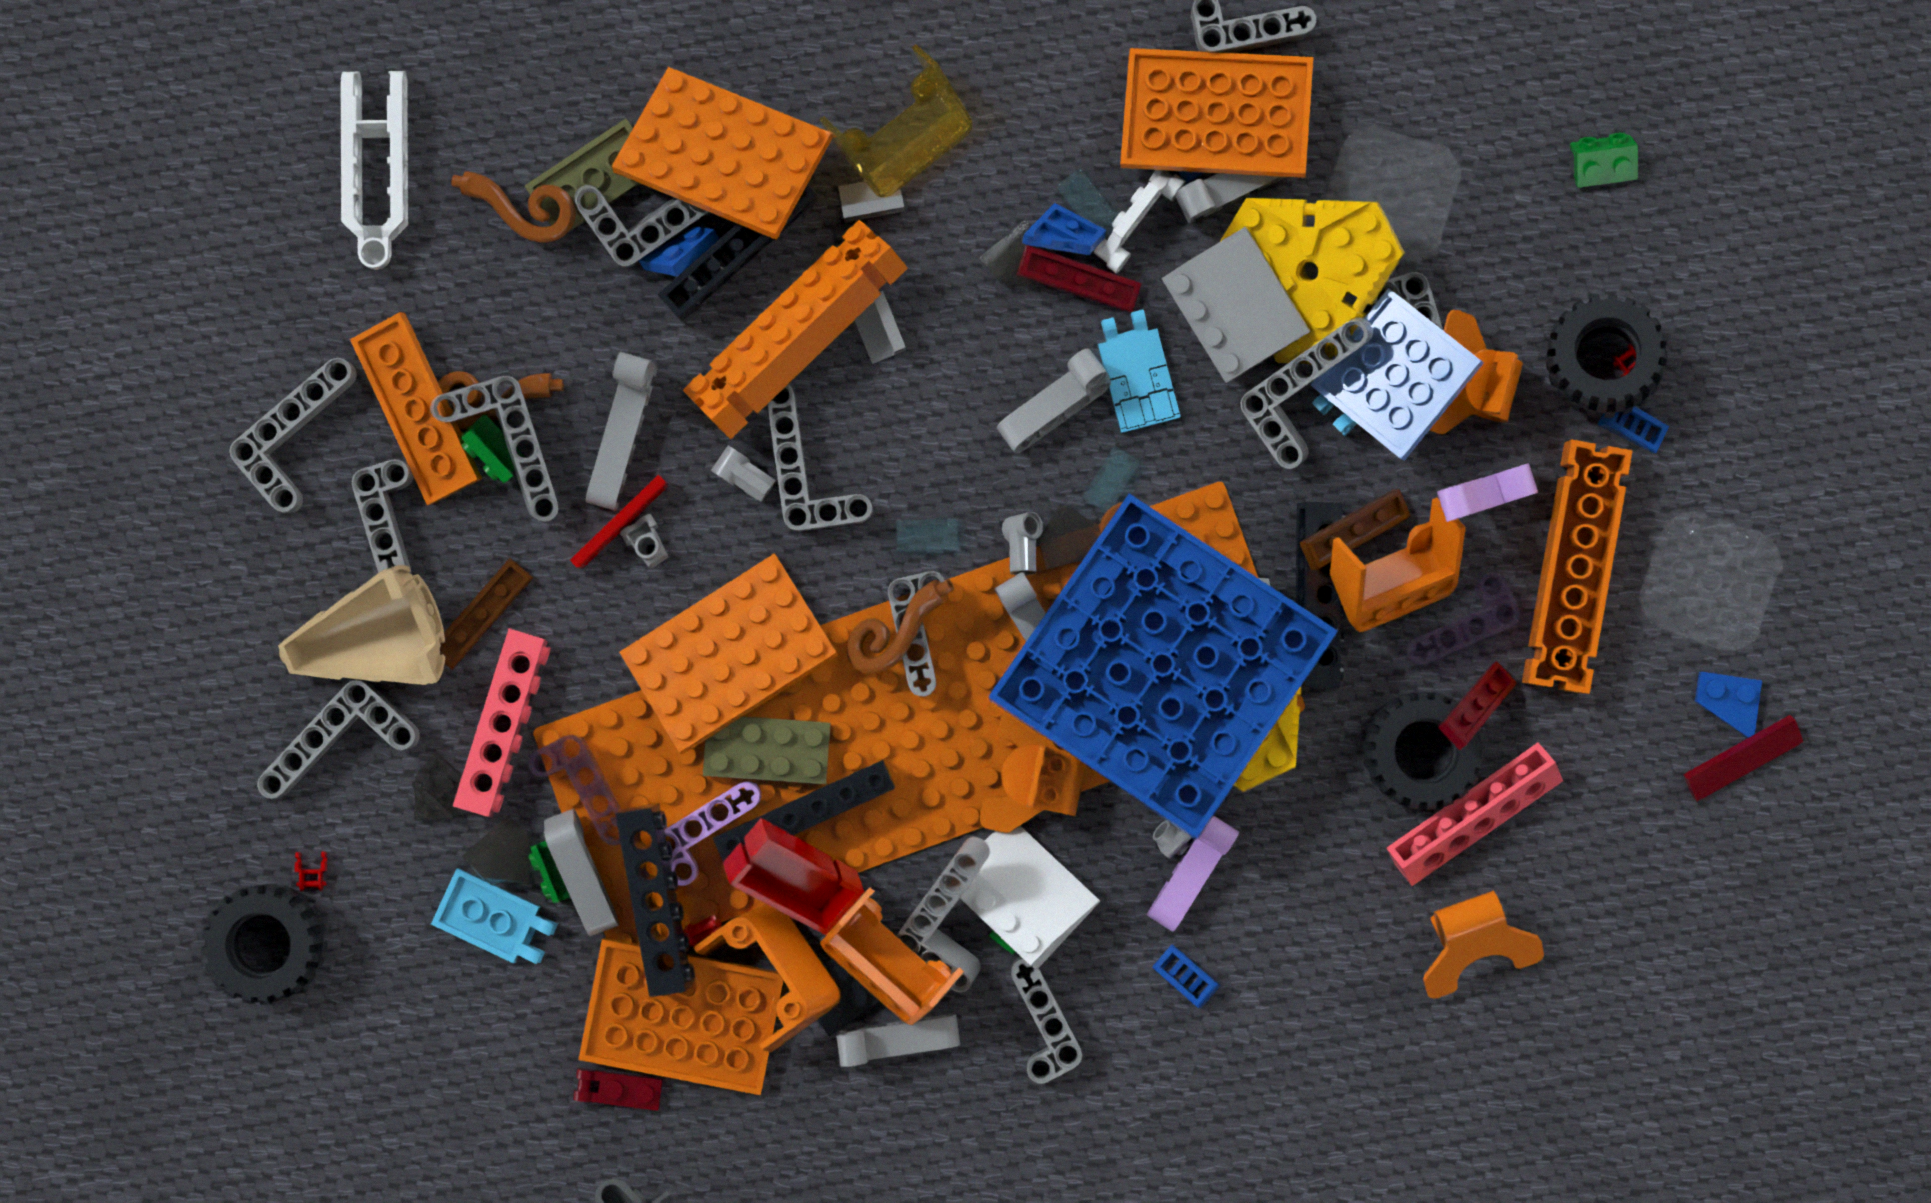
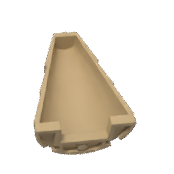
[278,565,445,685]

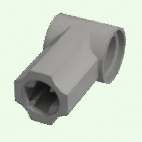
[711,445,776,502]
[1002,512,1043,575]

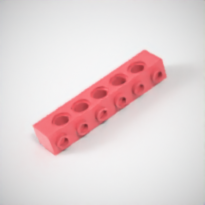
[453,629,550,817]
[1386,743,1563,886]

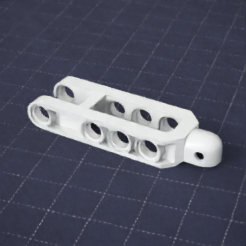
[341,71,408,270]

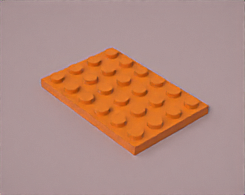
[1120,48,1314,178]
[611,67,832,240]
[619,553,839,755]
[578,937,783,1095]

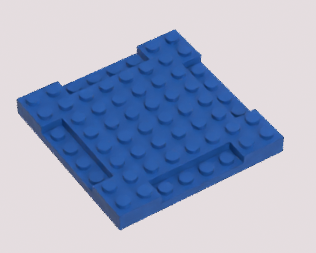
[988,493,1337,841]

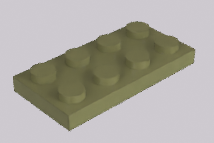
[525,119,641,233]
[703,717,831,784]

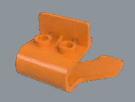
[1429,310,1523,434]
[980,711,1086,833]
[1423,891,1544,999]

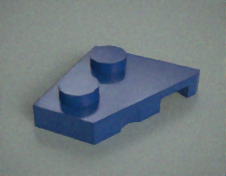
[1022,203,1106,255]
[639,226,719,277]
[1695,672,1762,738]

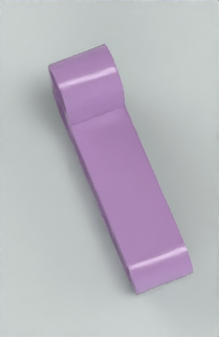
[1437,463,1538,522]
[664,781,761,886]
[1147,816,1239,932]

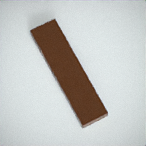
[1299,489,1411,570]
[440,558,533,670]

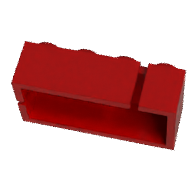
[723,818,865,935]

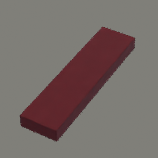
[1017,245,1142,313]
[1438,661,1517,750]
[1683,715,1803,802]

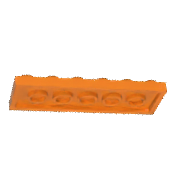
[350,312,483,505]

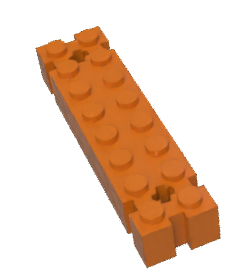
[683,220,908,440]
[1522,439,1633,694]

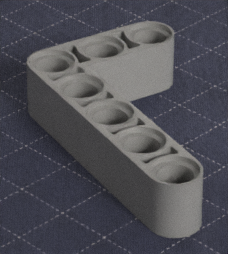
[574,185,708,266]
[1240,318,1373,469]
[586,352,657,511]
[229,358,357,514]
[430,376,559,522]
[767,384,873,532]
[995,572,1046,642]
[257,680,420,799]
[896,837,990,993]

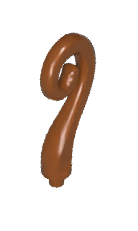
[451,171,576,243]
[438,371,564,430]
[847,579,954,674]

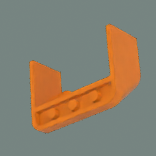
[1330,497,1466,632]
[820,887,964,1025]
[693,904,841,1053]

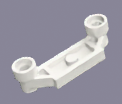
[1094,170,1186,274]

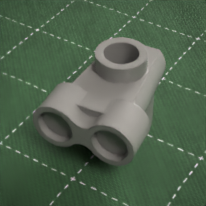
[620,514,668,568]
[1153,820,1192,859]

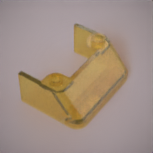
[819,44,972,197]

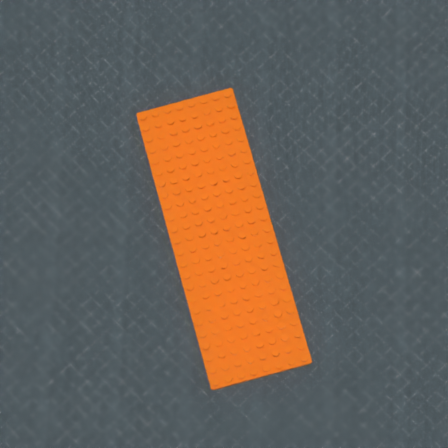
[533,482,1305,944]

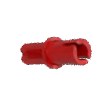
[683,915,722,947]

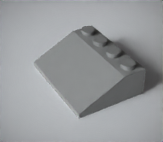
[1161,227,1311,383]

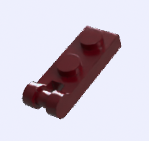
[573,1068,663,1111]

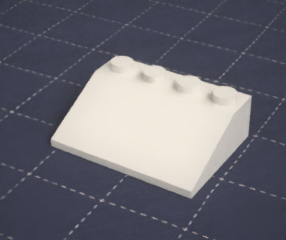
[960,826,1100,969]

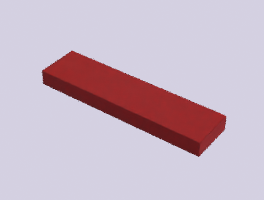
[570,475,669,569]

